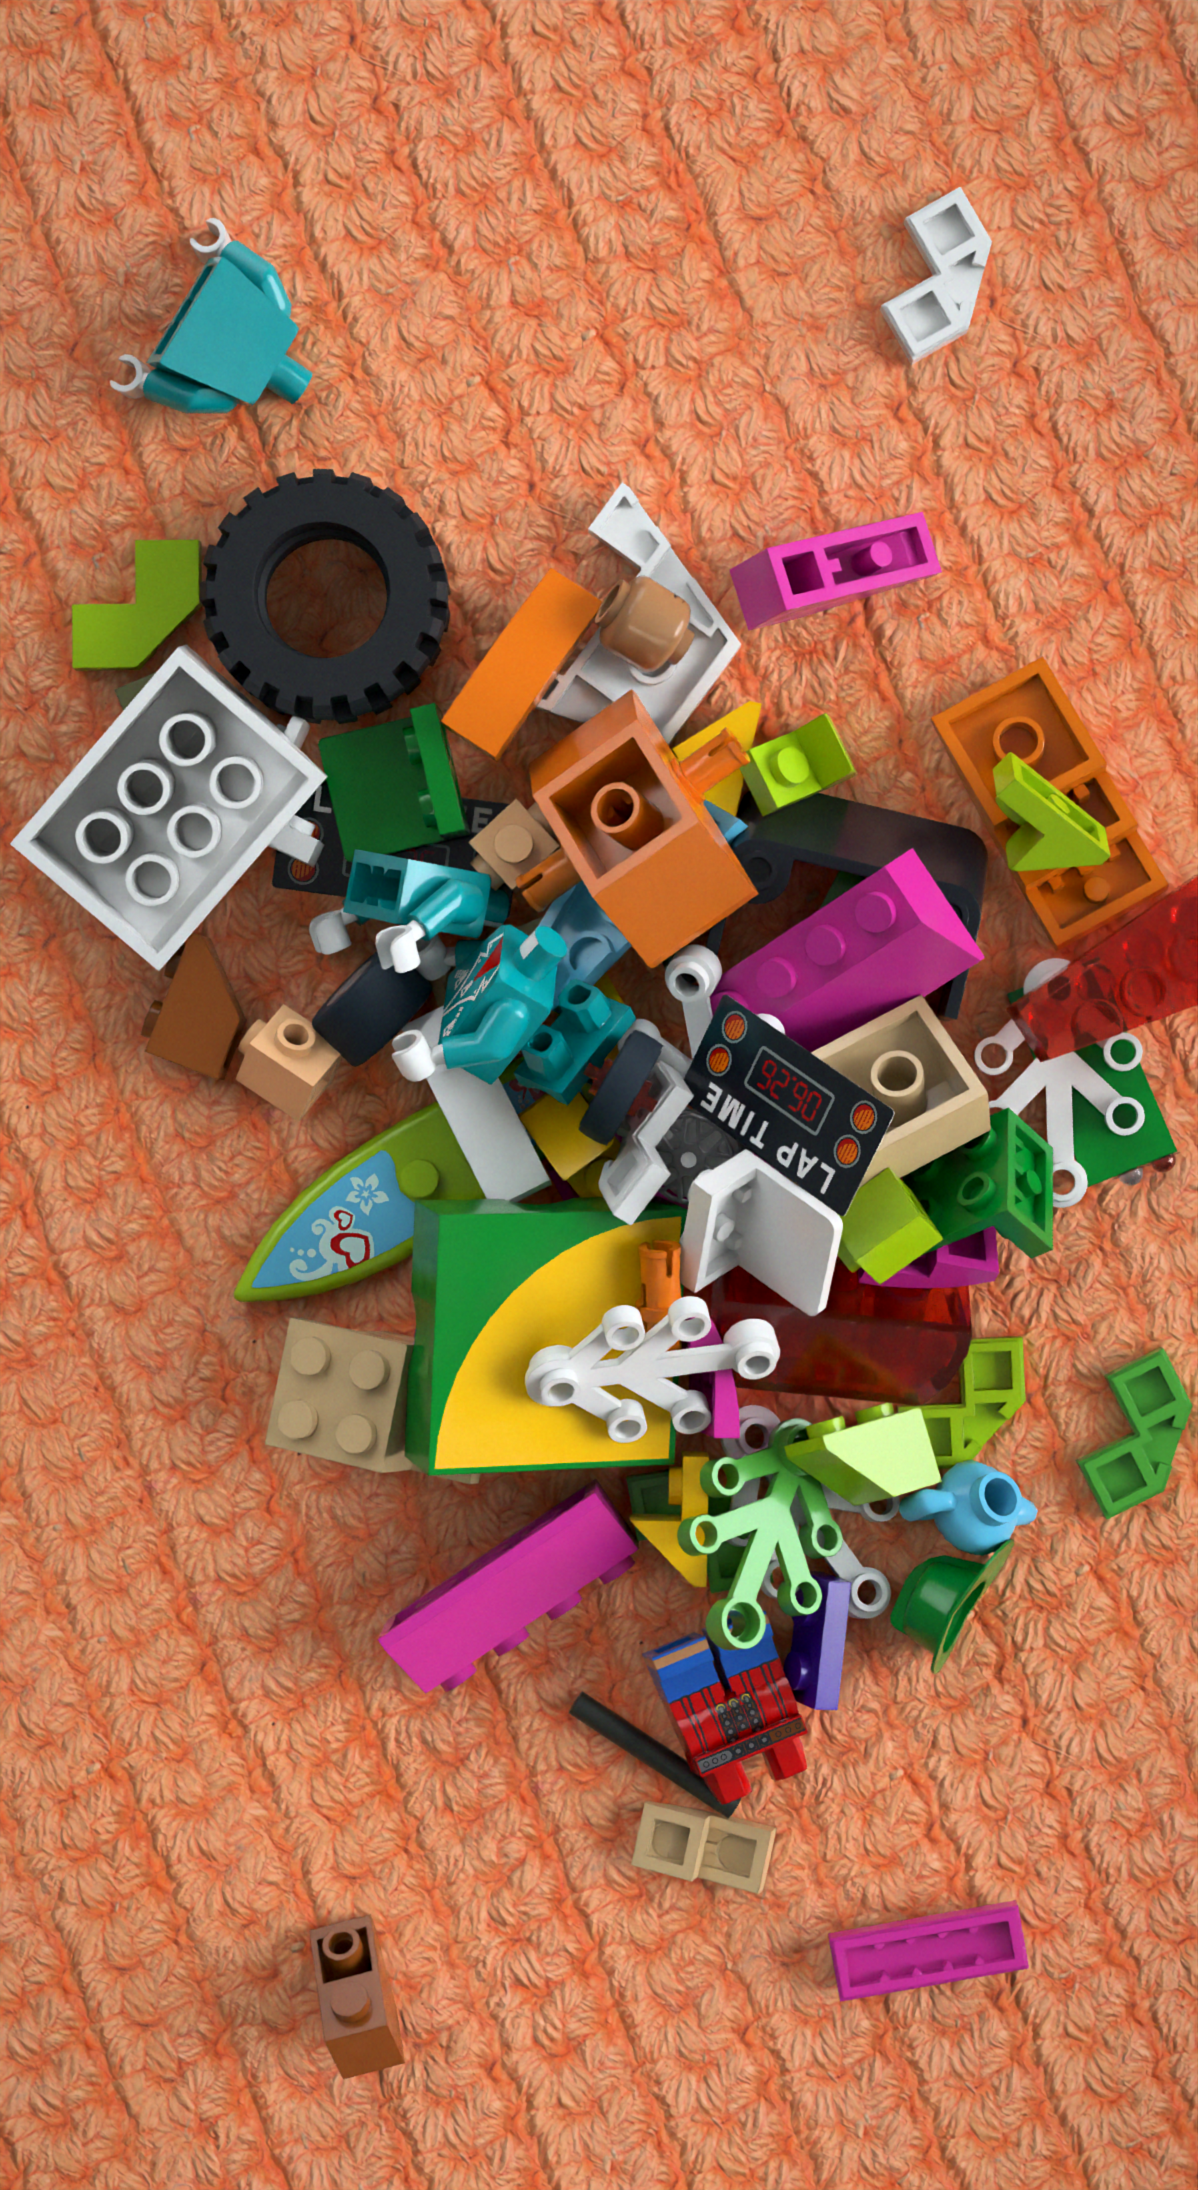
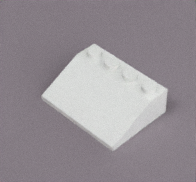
[10,644,328,971]

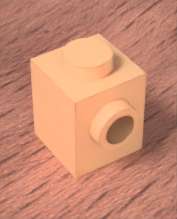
[469,799,560,895]
[236,1004,342,1122]

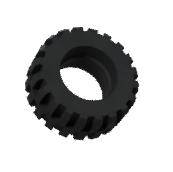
[200,469,450,724]

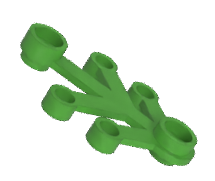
[677,1418,843,1651]

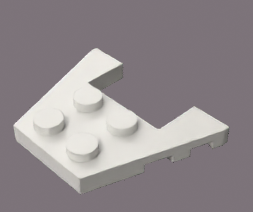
[536,482,741,746]

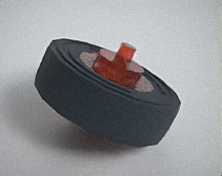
[578,1030,663,1146]

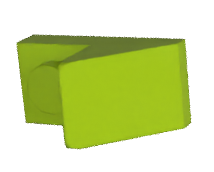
[739,713,858,816]
[993,751,1111,871]

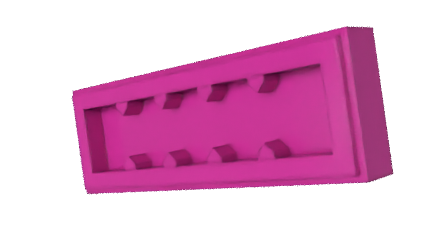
[828,1900,1029,2002]

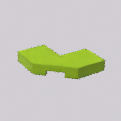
[72,540,202,671]
[897,1336,1026,1469]

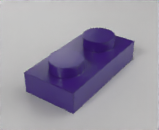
[783,1571,852,1710]

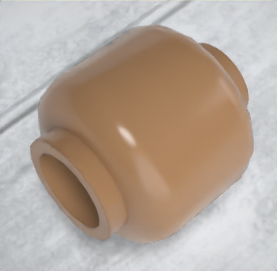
[595,575,695,673]

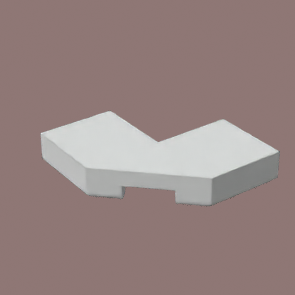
[880,187,992,365]
[598,1060,694,1225]

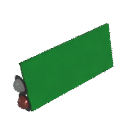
[1007,958,1180,1187]

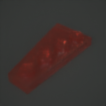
[1005,873,1198,1063]

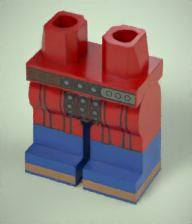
[642,1610,808,1805]

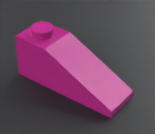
[729,512,942,631]

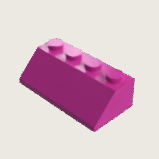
[709,848,985,1052]
[378,1479,639,1694]

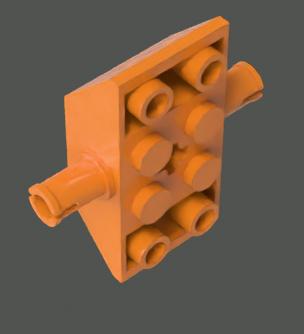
[515,689,759,969]

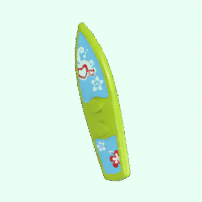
[233,1056,598,1302]

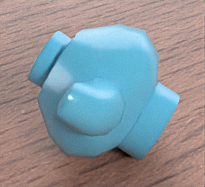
[899,1460,1038,1556]

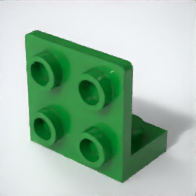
[318,703,471,863]
[903,1107,1053,1259]

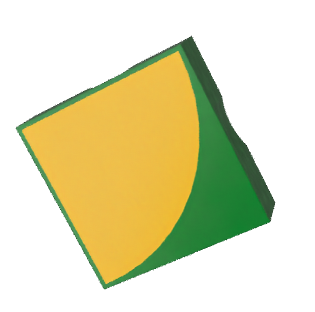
[404,1196,688,1476]

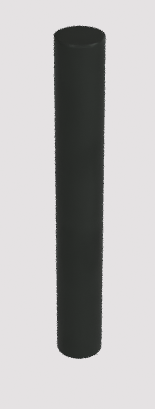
[569,1692,742,1818]

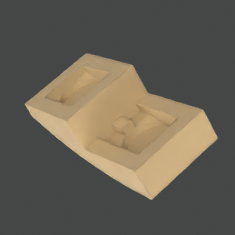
[631,1801,777,1894]

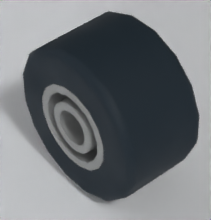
[312,951,433,1067]

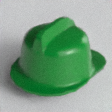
[890,1539,1014,1674]

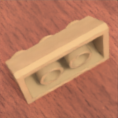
[797,995,991,1201]

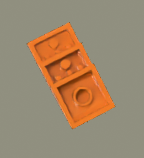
[931,656,1169,952]

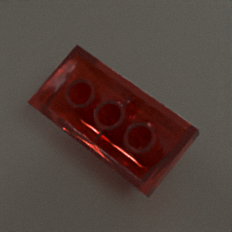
[708,1255,972,1406]

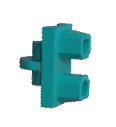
[514,979,636,1106]

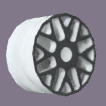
[655,1109,742,1205]

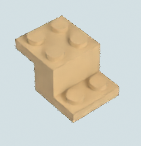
[265,1318,481,1484]

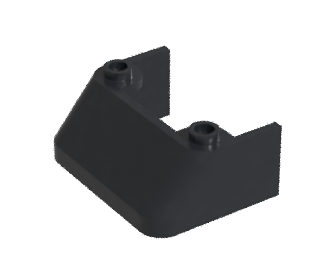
[705,790,988,1022]

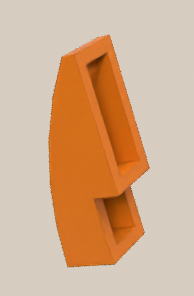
[441,568,602,762]

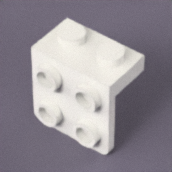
[679,1149,843,1316]

